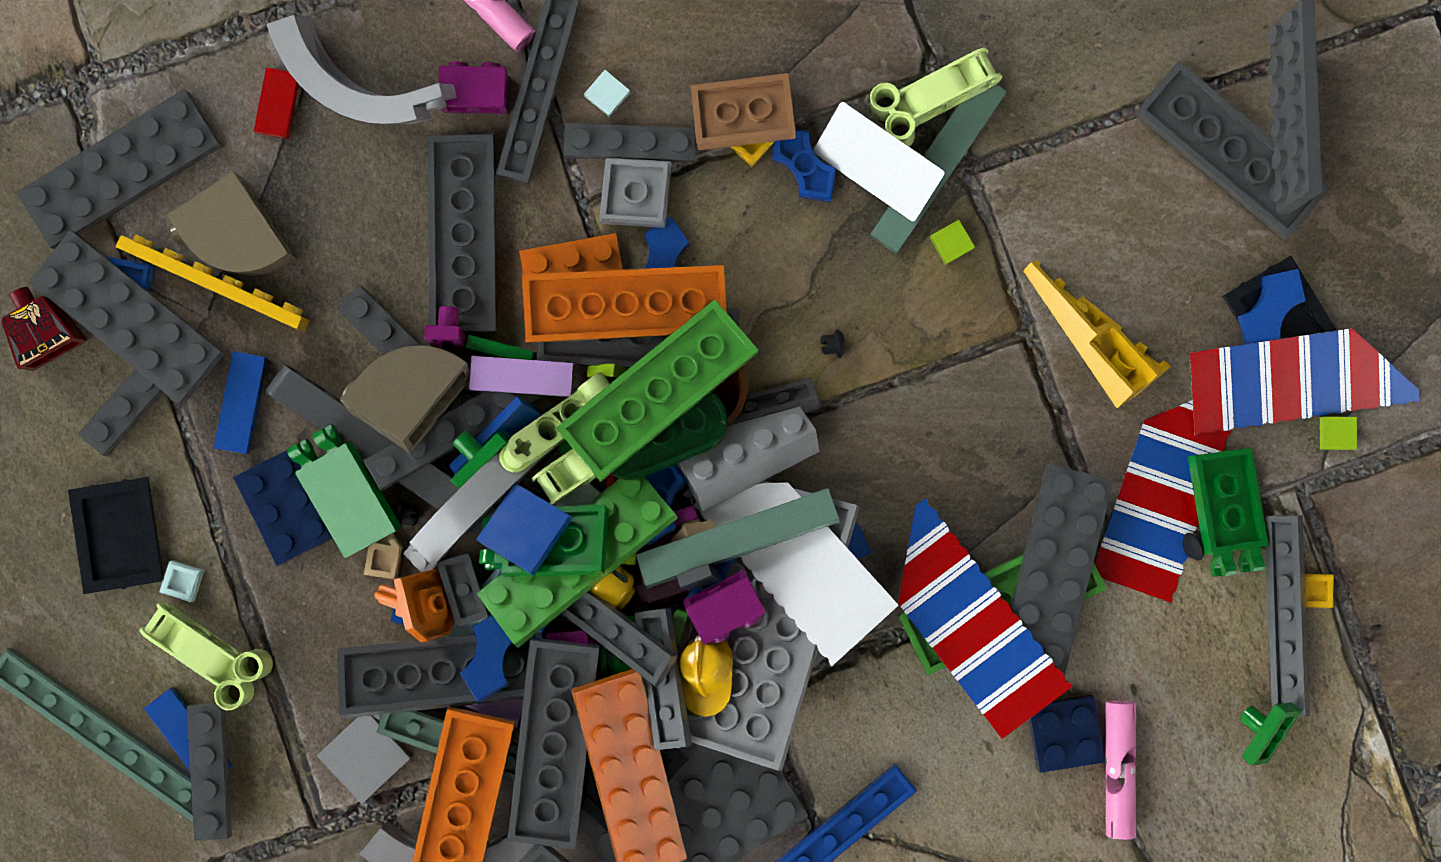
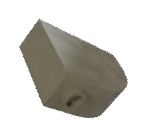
[166,171,297,276]
[340,346,470,454]

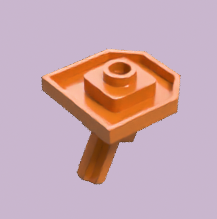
[374,568,455,643]

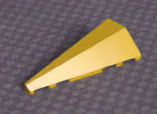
[1024,260,1171,408]

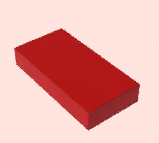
[253,67,299,140]

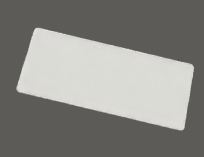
[813,102,945,221]

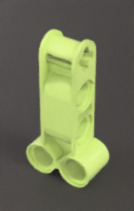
[870,48,1002,147]
[499,372,610,472]
[532,449,597,506]
[139,601,273,710]

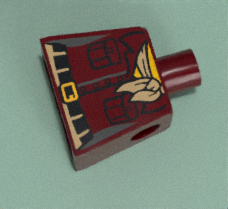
[1,287,87,371]

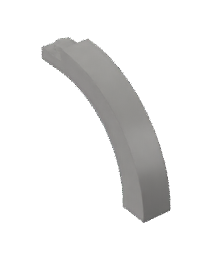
[266,15,457,124]
[403,411,563,572]
[359,821,535,862]

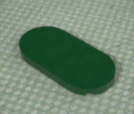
[611,392,728,480]

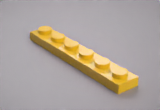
[115,234,311,332]

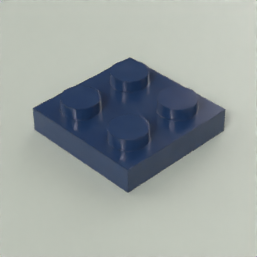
[1029,695,1105,773]

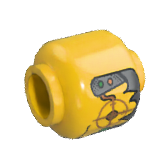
[589,566,636,610]

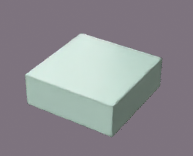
[584,70,630,118]
[159,560,205,602]

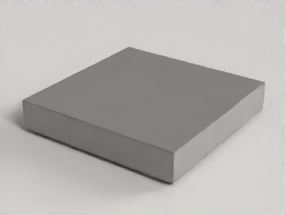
[599,158,672,228]
[317,715,413,804]

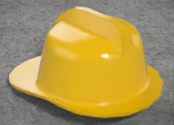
[679,636,733,717]

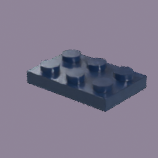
[233,450,333,566]

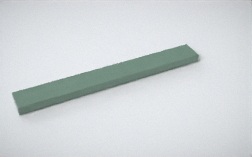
[0,647,193,822]

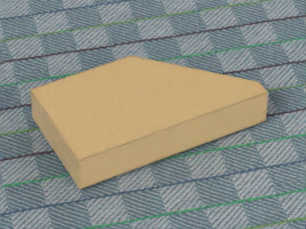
[364,532,404,579]

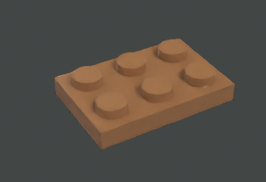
[691,73,796,151]

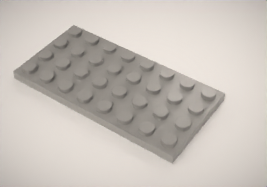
[677,481,860,771]

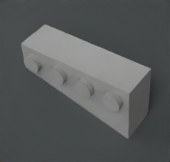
[676,406,820,512]

